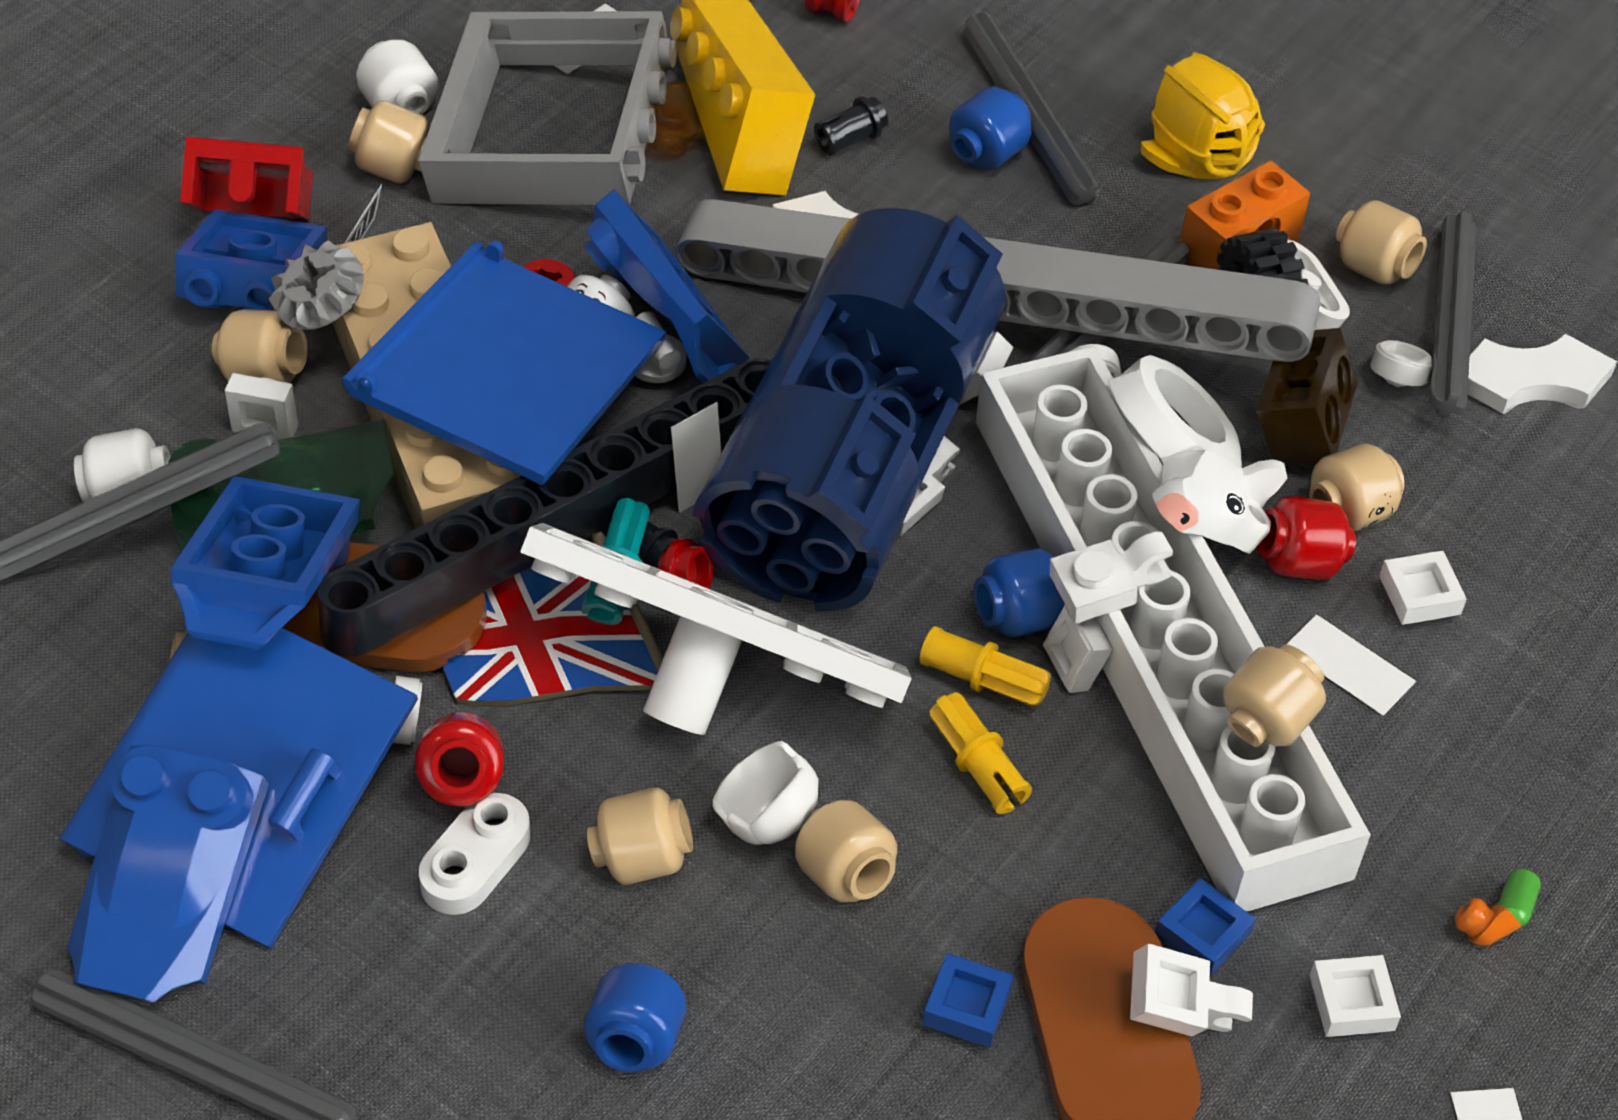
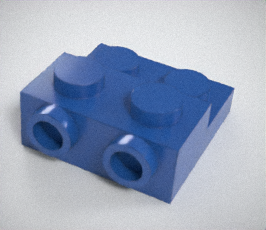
[175,209,327,310]

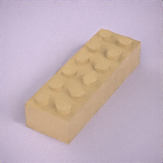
[319,222,521,529]

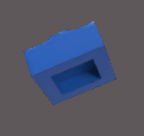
[1155,878,1256,976]
[922,953,1014,1048]

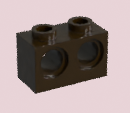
[1256,328,1358,466]

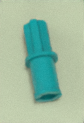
[581,498,650,625]

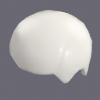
[712,741,818,845]

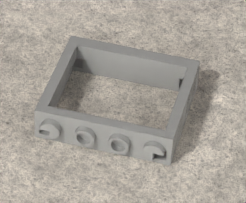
[418,11,677,205]

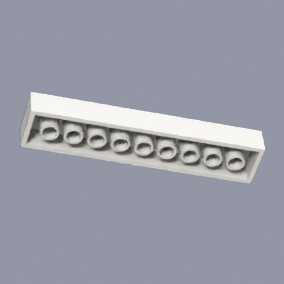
[976,346,1371,912]

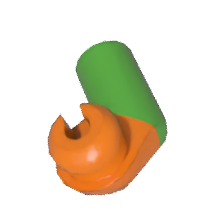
[1454,869,1541,946]

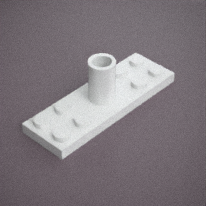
[520,523,912,735]

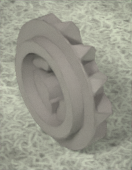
[269,240,364,330]

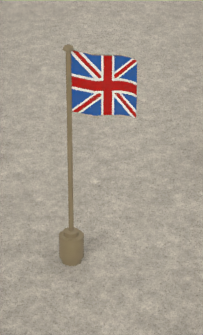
[442,529,663,706]

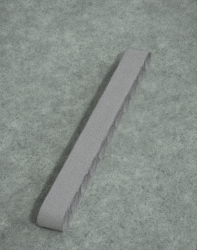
[675,199,1321,362]

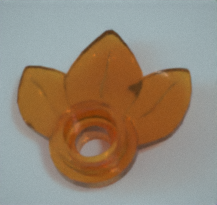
[624,80,706,154]

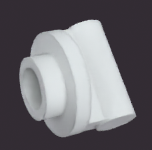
[635,312,687,383]

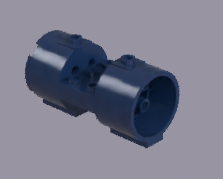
[692,208,1005,611]

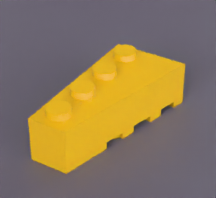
[670,0,815,196]

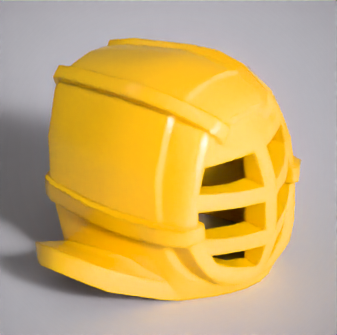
[1140,52,1265,179]

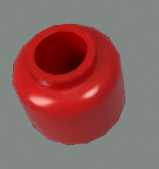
[1257,496,1356,581]
[415,713,504,806]

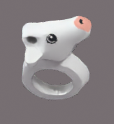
[1108,355,1287,554]

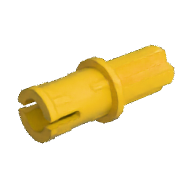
[920,626,1051,706]
[929,692,1032,814]

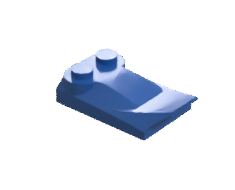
[583,189,750,384]
[171,476,360,650]
[67,745,269,1003]

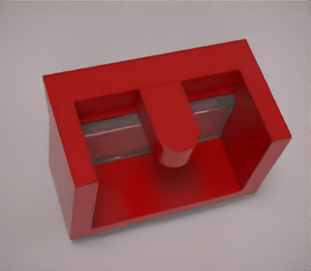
[180,136,314,221]

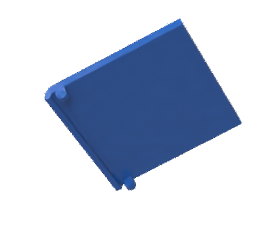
[342,240,666,485]
[58,628,419,950]

